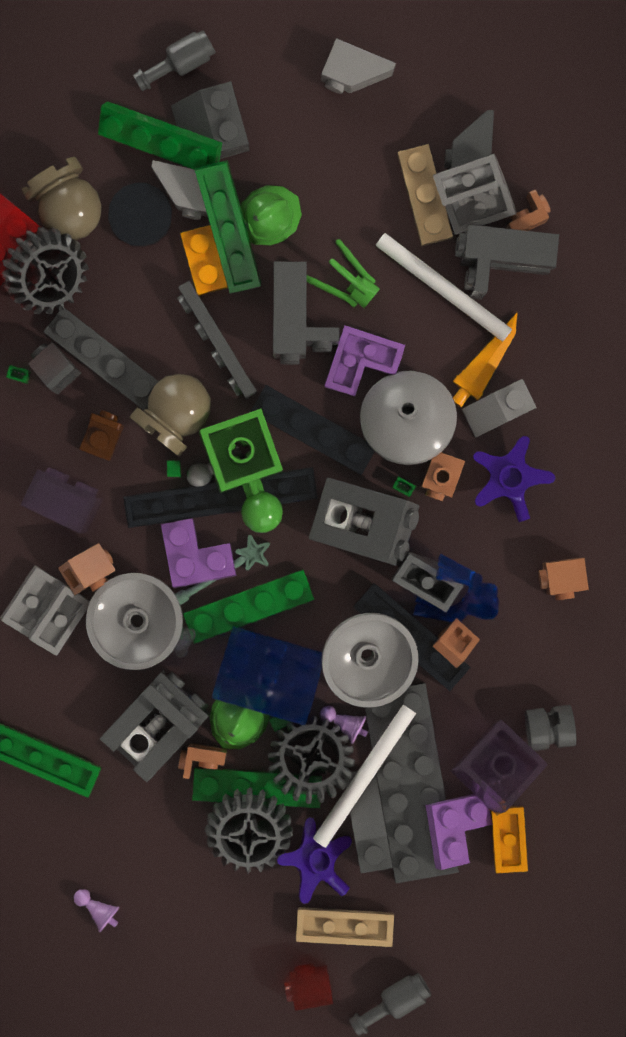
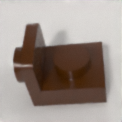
[79,410,124,461]

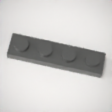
[177,281,257,399]
[44,308,159,410]

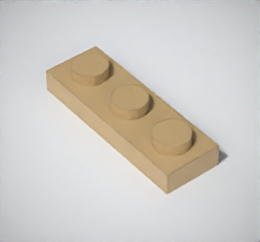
[397,144,453,246]
[296,907,394,947]

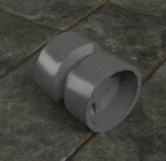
[525,705,576,751]

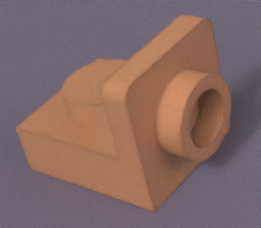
[506,190,551,231]
[433,618,480,668]
[178,743,227,779]

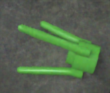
[306,239,380,308]

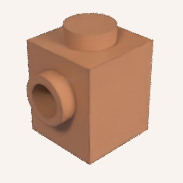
[420,452,465,502]
[58,543,116,596]
[538,558,589,600]

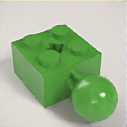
[199,409,283,533]

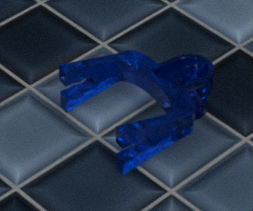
[413,554,499,622]

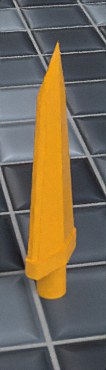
[453,313,517,408]

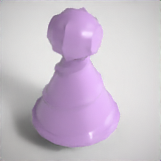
[319,705,368,744]
[74,889,119,932]

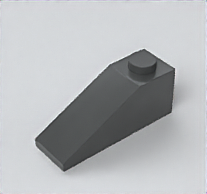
[344,770,393,873]

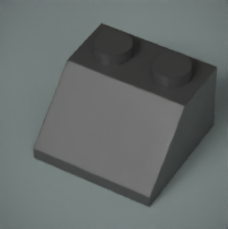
[171,81,250,159]

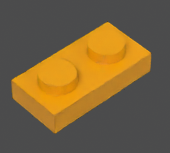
[180,225,228,296]
[491,805,528,873]

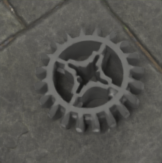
[1,227,89,315]
[268,716,355,804]
[205,787,293,874]

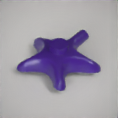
[473,436,556,522]
[277,817,352,904]

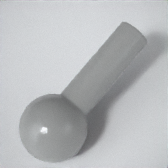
[187,446,244,487]

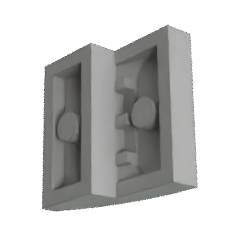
[433,153,517,235]
[0,565,90,656]

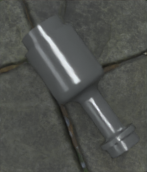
[133,30,216,92]
[349,973,432,1036]

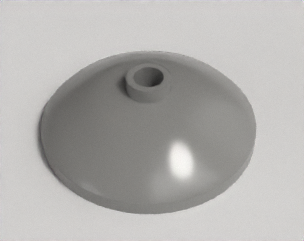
[360,371,457,465]
[86,573,183,670]
[321,613,418,708]

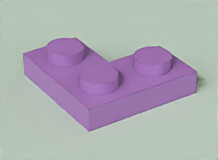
[325,325,405,397]
[161,518,237,588]
[426,792,492,870]

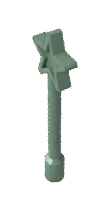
[175,535,270,605]

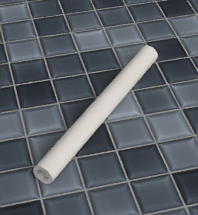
[376,233,512,342]
[313,705,416,848]

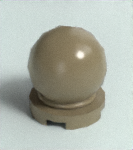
[21,157,102,240]
[130,373,211,457]

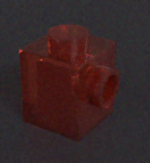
[284,964,333,1011]

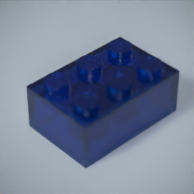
[212,626,322,726]

